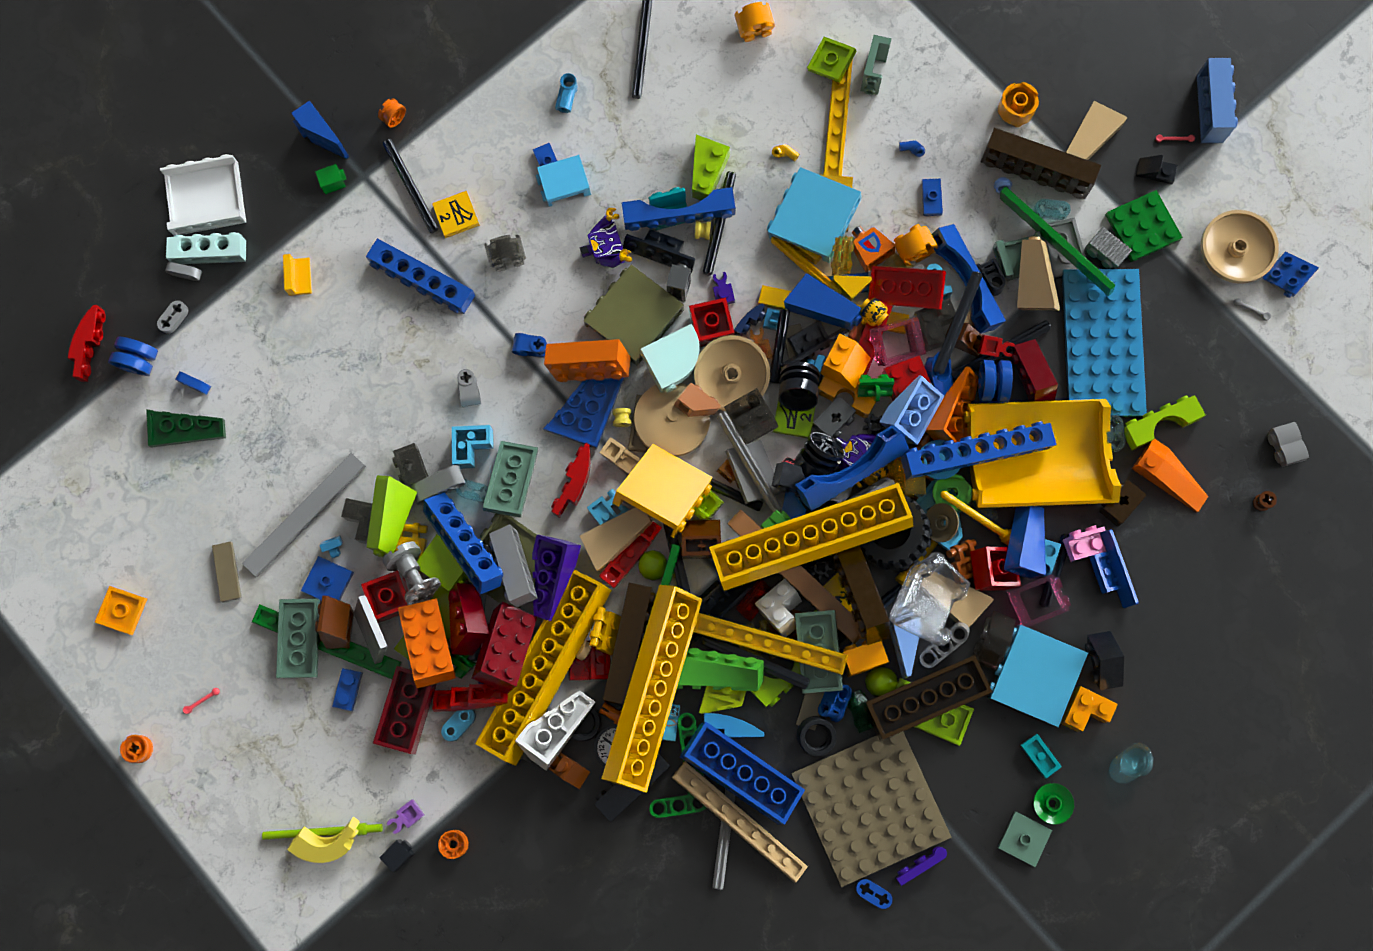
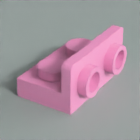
[1063,525,1106,562]

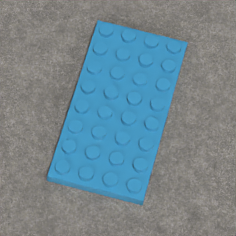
[1062,269,1147,417]

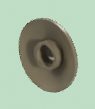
[926,503,959,542]

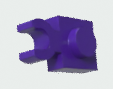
[713,272,735,304]

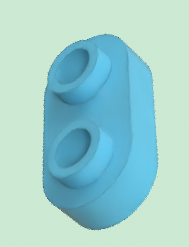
[441,709,476,742]

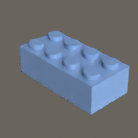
[1197,58,1238,143]

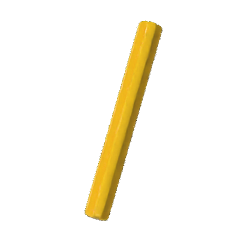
[771,236,842,295]

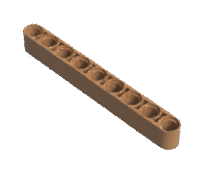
[727,510,860,644]

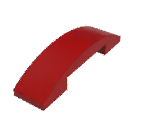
[599,521,662,588]

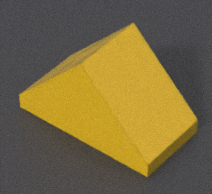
[832,275,872,301]

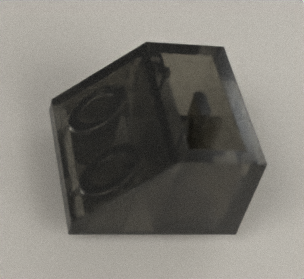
[724,388,779,444]

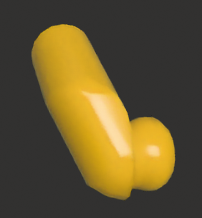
[772,144,800,162]

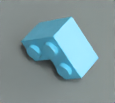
[452,425,494,469]

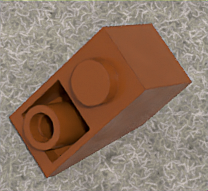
[548,752,590,789]

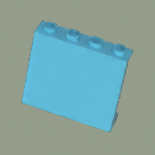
[767,167,862,264]
[988,625,1088,727]

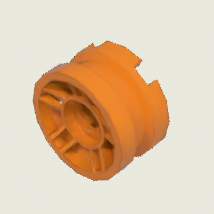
[378,98,406,128]
[120,735,153,763]
[438,830,469,859]

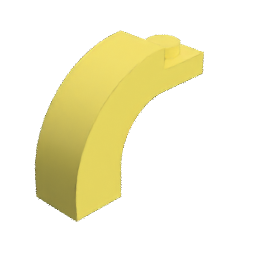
[287,817,360,863]

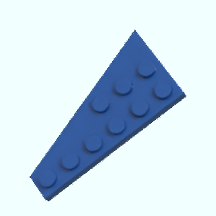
[543,359,631,449]

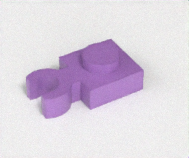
[387,799,425,834]

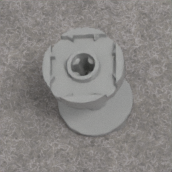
[383,541,441,605]

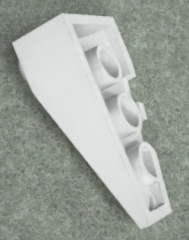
[515,690,596,771]

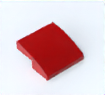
[569,640,610,681]

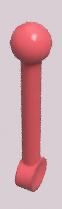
[1155,134,1195,143]
[183,688,220,714]

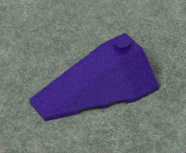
[532,534,581,621]

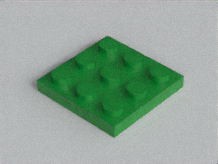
[1105,190,1183,262]

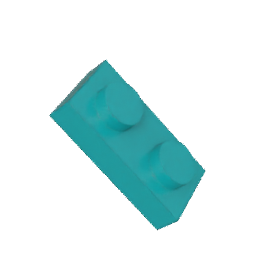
[1020,734,1062,779]

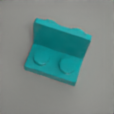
[648,187,687,231]

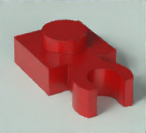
[978,334,1015,357]

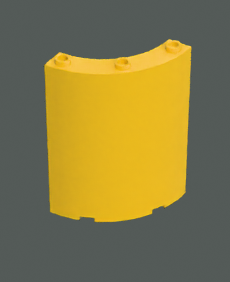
[964,399,1121,508]

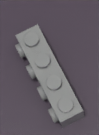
[489,525,538,607]

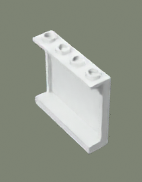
[160,154,246,235]

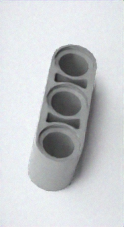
[410,465,465,505]
[920,622,970,668]

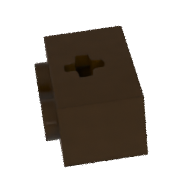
[1100,480,1146,527]

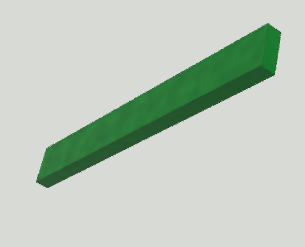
[1000,187,1115,296]
[252,604,402,679]

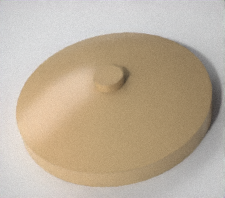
[1200,210,1279,284]
[694,335,770,412]
[634,383,710,457]

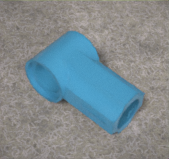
[555,73,578,113]

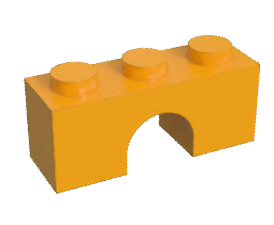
[819,376,876,419]

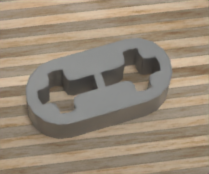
[165,262,202,281]
[157,301,188,334]

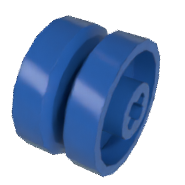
[108,336,158,376]
[978,360,1013,403]

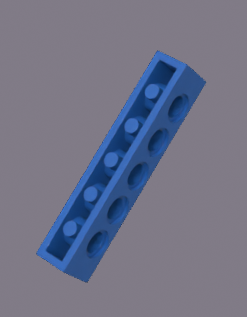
[366,238,475,314]
[423,492,503,594]

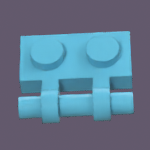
[587,489,631,525]

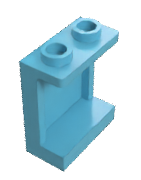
[536,155,591,207]

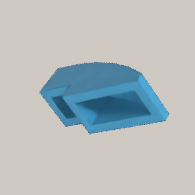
[704,713,764,737]

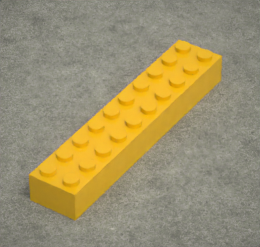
[709,483,913,591]
[475,570,612,766]
[601,585,702,793]

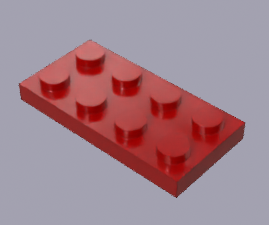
[868,266,946,310]

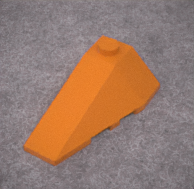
[926,367,978,451]
[1132,438,1208,513]

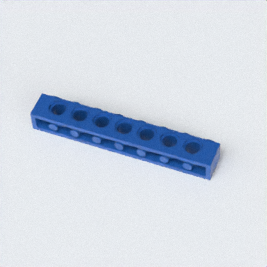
[900,421,1057,480]

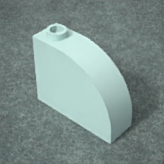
[640,324,699,393]

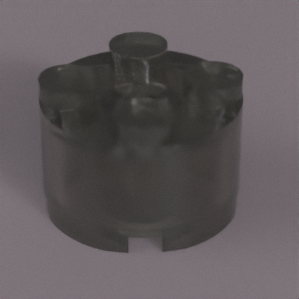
[484,235,526,272]

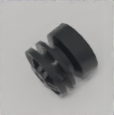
[778,361,820,412]
[794,432,846,477]

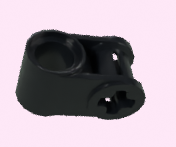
[976,257,1006,296]

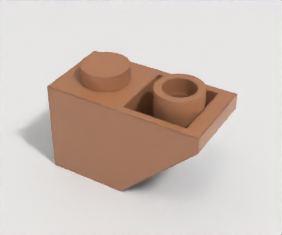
[674,383,721,417]

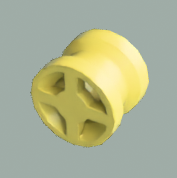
[695,220,711,240]
[612,408,632,427]

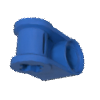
[512,333,547,358]
[818,684,852,722]

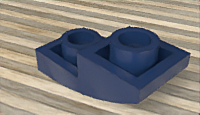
[734,303,766,337]

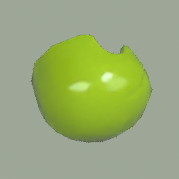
[638,550,667,581]
[865,667,898,697]

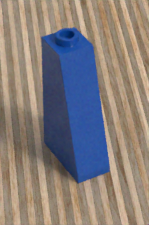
[784,273,862,330]
[1004,506,1046,579]

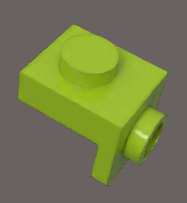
[694,491,724,520]

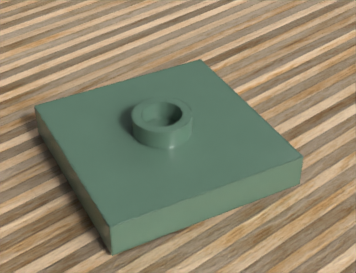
[997,811,1052,867]

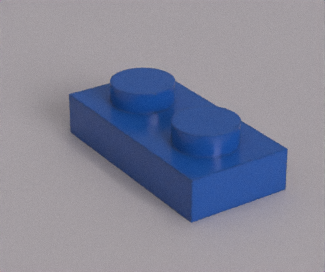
[332,668,363,711]

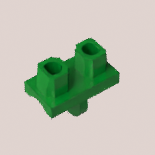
[857,374,894,402]
[449,647,476,679]

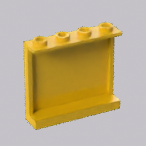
[612,444,713,538]

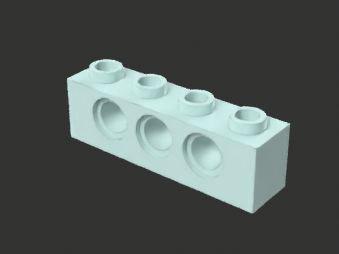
[166,232,246,264]

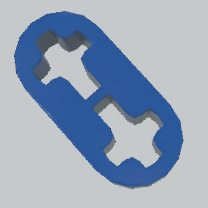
[175,371,211,395]
[856,879,892,909]

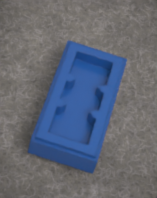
[533,142,557,166]
[921,178,943,216]

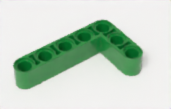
[649,713,706,818]

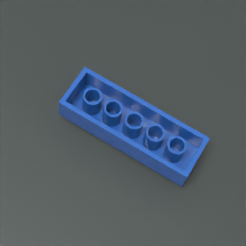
[680,722,805,825]

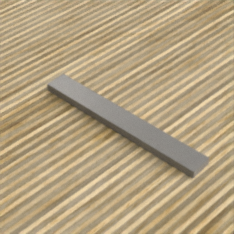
[242,453,366,577]

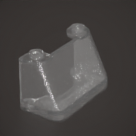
[889,553,971,646]

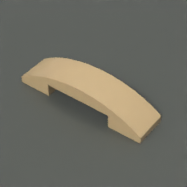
[599,437,641,475]

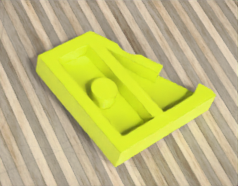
[699,686,746,714]

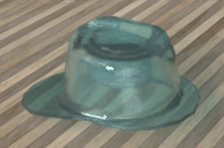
[1109,743,1155,784]

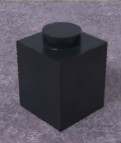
[379,839,414,872]

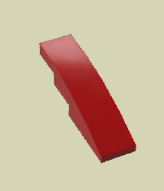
[432,684,508,712]

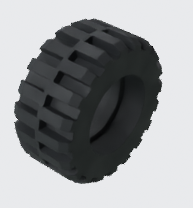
[860,495,932,571]

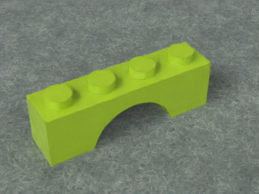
[1121,395,1206,451]
[750,661,801,707]

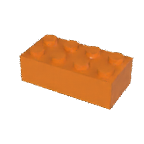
[544,339,631,382]
[398,598,456,688]

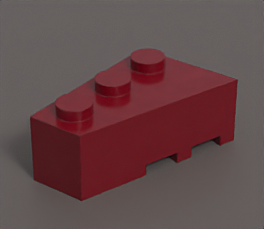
[1011,339,1058,402]
[448,583,489,656]

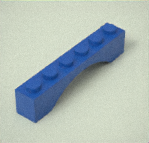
[621,187,736,231]
[932,224,1006,334]
[795,425,909,511]

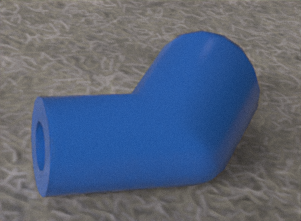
[899,140,925,157]

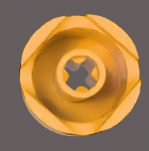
[734,2,775,42]
[998,82,1039,127]
[894,224,938,266]

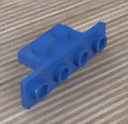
[1089,529,1139,608]

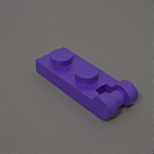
[895,846,947,886]

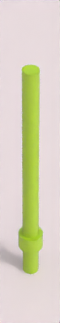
[262,823,383,840]

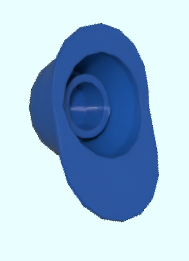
[924,352,953,396]

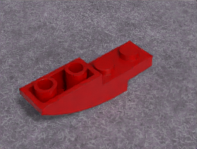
[68,305,106,382]
[551,443,591,518]

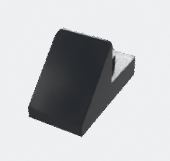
[1136,155,1178,184]

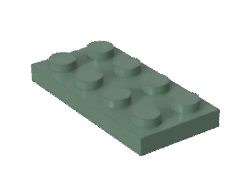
[483,441,538,518]
[276,599,320,678]
[795,610,843,693]

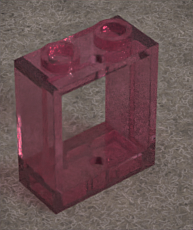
[869,317,926,366]
[1007,574,1071,627]

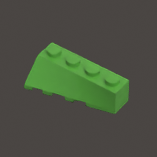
[677,648,764,691]

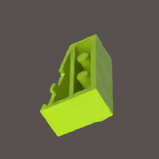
[692,134,730,201]

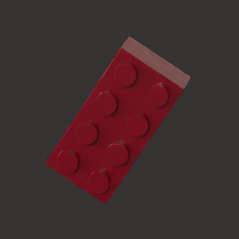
[471,601,537,694]
[373,666,437,755]

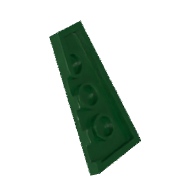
[146,409,226,447]

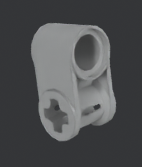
[457,369,481,407]

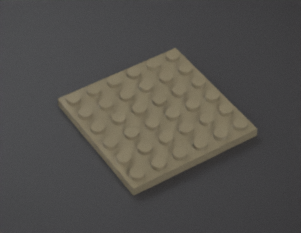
[791,732,952,887]

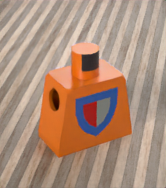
[852,226,896,272]

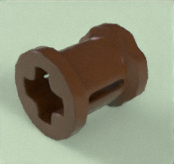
[1253,491,1277,511]

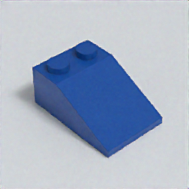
[292,101,349,159]

